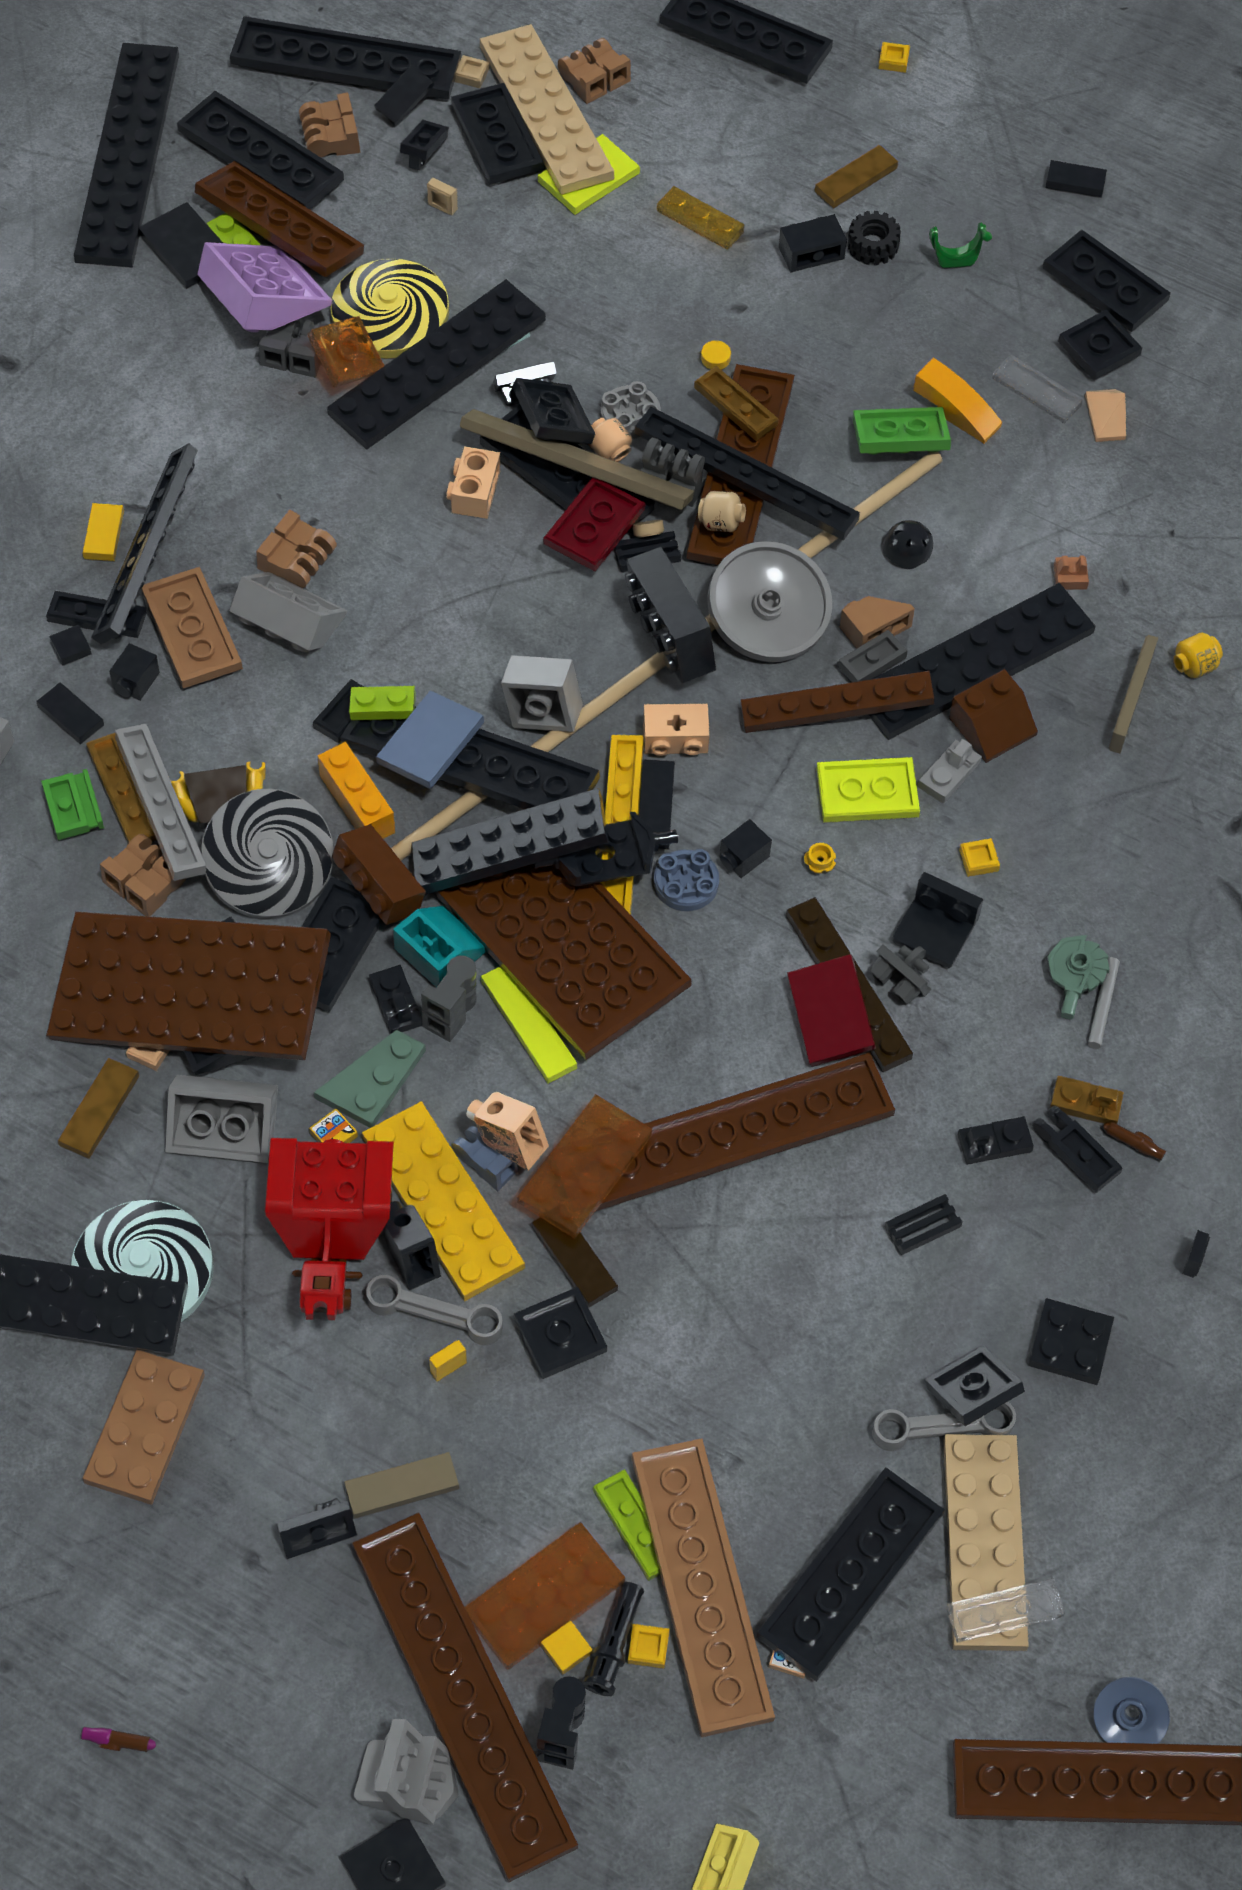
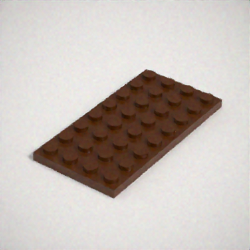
[434,864,692,1060]
[46,912,331,1060]

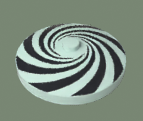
[71,1200,213,1322]

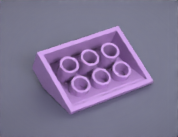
[197,242,332,332]

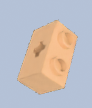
[643,704,709,756]

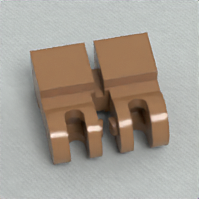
[558,38,631,104]
[299,92,361,158]
[256,510,337,588]
[100,834,186,917]

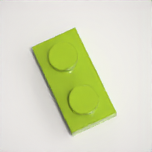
[206,213,261,245]
[349,686,416,720]

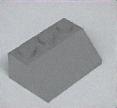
[229,572,348,652]
[165,1075,278,1163]

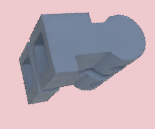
[452,1126,519,1192]

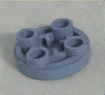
[654,849,719,911]

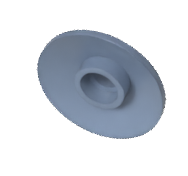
[1094,1677,1170,1744]

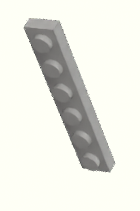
[115,724,206,881]

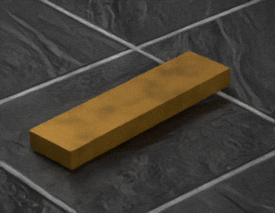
[86,733,157,843]

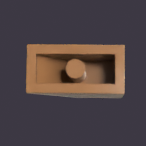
[839,596,915,649]

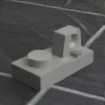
[918,739,982,804]

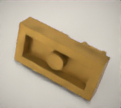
[1050,1075,1124,1124]

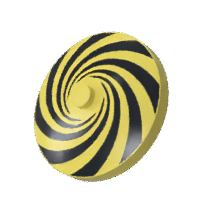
[331,259,449,359]

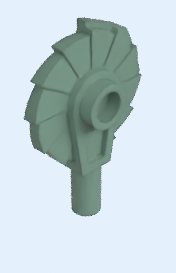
[1048,935,1109,1019]

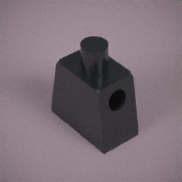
[383,1201,441,1290]

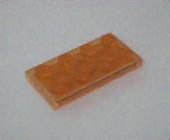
[517,1094,653,1239]
[465,1522,625,1670]

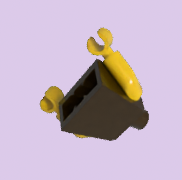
[170,762,266,829]

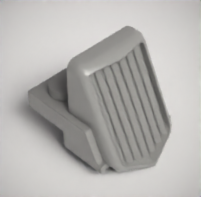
[354,1719,458,1825]

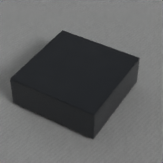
[49,625,92,666]
[1182,1230,1210,1278]

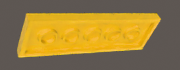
[362,1101,525,1302]

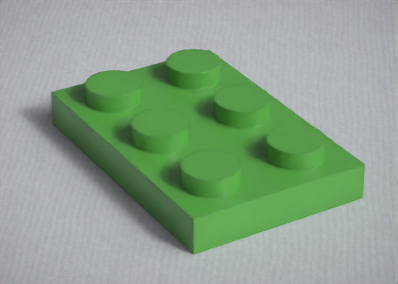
[853,407,951,455]

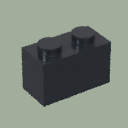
[779,214,847,273]

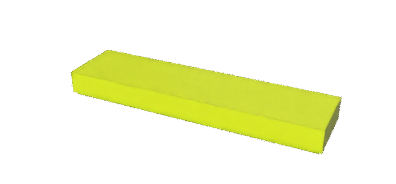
[481,966,577,1084]

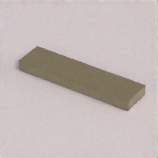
[1109,635,1158,754]

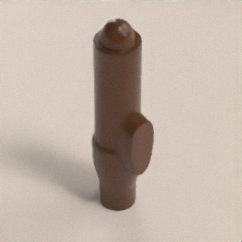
[1103,1122,1166,1161]

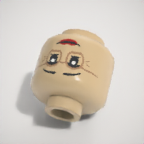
[698,491,746,532]

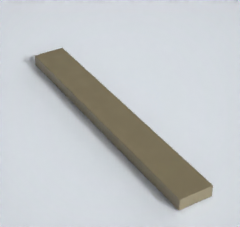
[460,409,694,510]

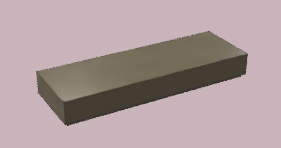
[344,1452,459,1519]

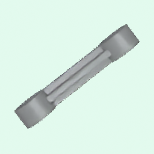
[366,1275,502,1345]
[872,1402,1016,1451]

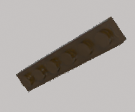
[786,897,913,1072]

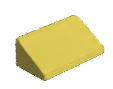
[692,1824,759,1890]

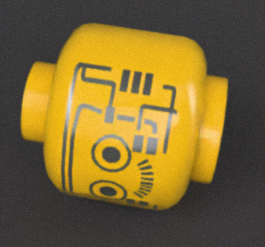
[1173,632,1223,678]

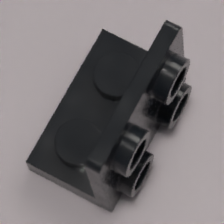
[892,872,983,968]

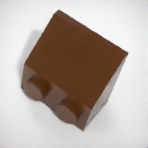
[949,669,1038,763]

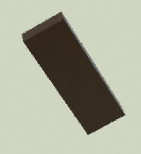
[532,1205,618,1308]

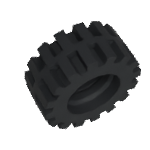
[847,211,901,265]

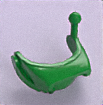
[929,222,992,268]

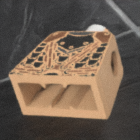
[467,1092,549,1171]

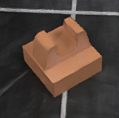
[1054,555,1089,590]

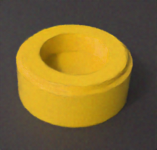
[701,341,731,370]

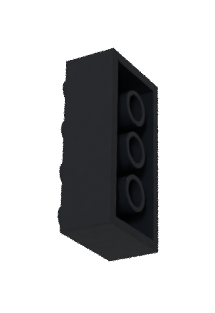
[625,547,716,684]

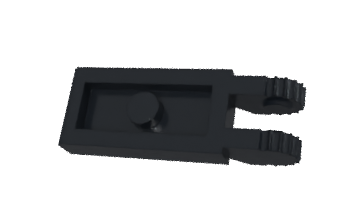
[1032,1106,1123,1193]

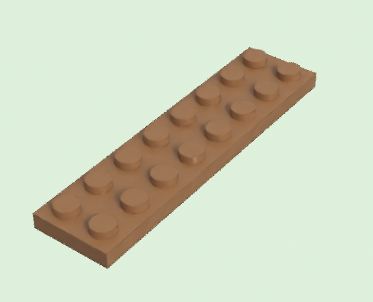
[632,1438,775,1737]

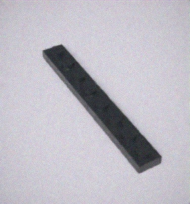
[635,407,860,541]
[91,443,198,645]

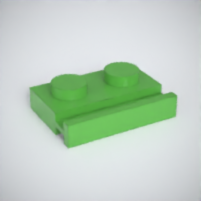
[41,769,104,840]

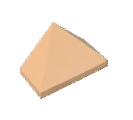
[1085,389,1126,442]

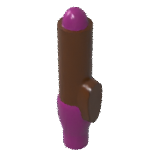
[81,1727,156,1752]

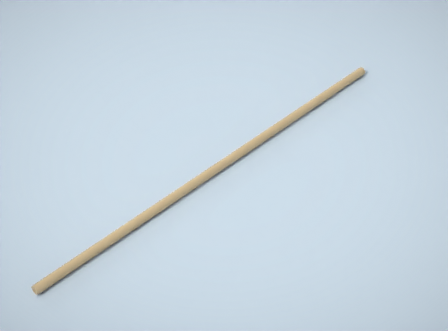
[391,452,942,861]

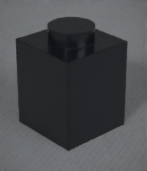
[109,643,160,701]
[719,819,772,878]

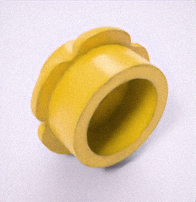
[804,843,836,874]

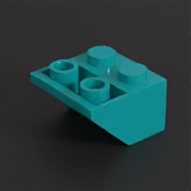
[393,906,487,988]

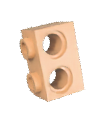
[447,446,500,519]

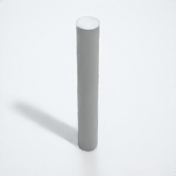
[1088,957,1120,1049]

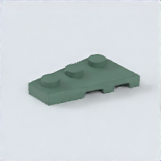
[314,1030,426,1128]

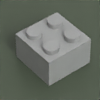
[501,655,583,732]

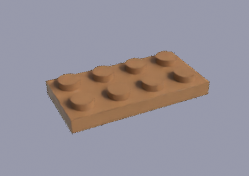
[141,567,243,689]
[83,1350,205,1505]

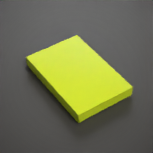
[538,134,640,215]
[816,757,920,823]

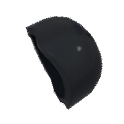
[882,520,933,569]

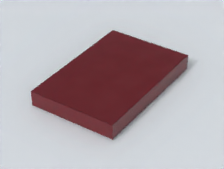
[543,477,645,571]
[787,954,876,1067]

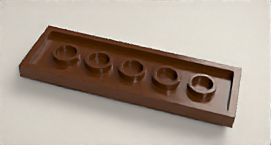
[195,161,364,277]

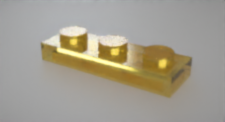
[657,186,745,250]

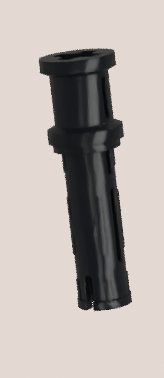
[583,1581,644,1696]

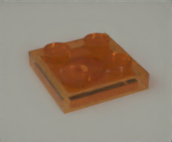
[307,316,384,388]

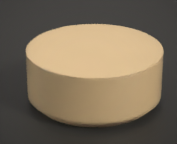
[632,520,664,537]

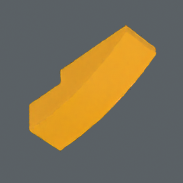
[913,357,1002,444]

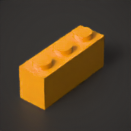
[317,742,395,839]

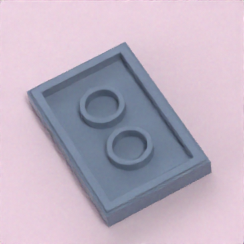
[376,690,484,789]

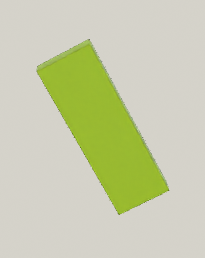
[593,1469,660,1581]

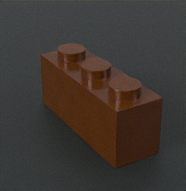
[332,824,426,925]

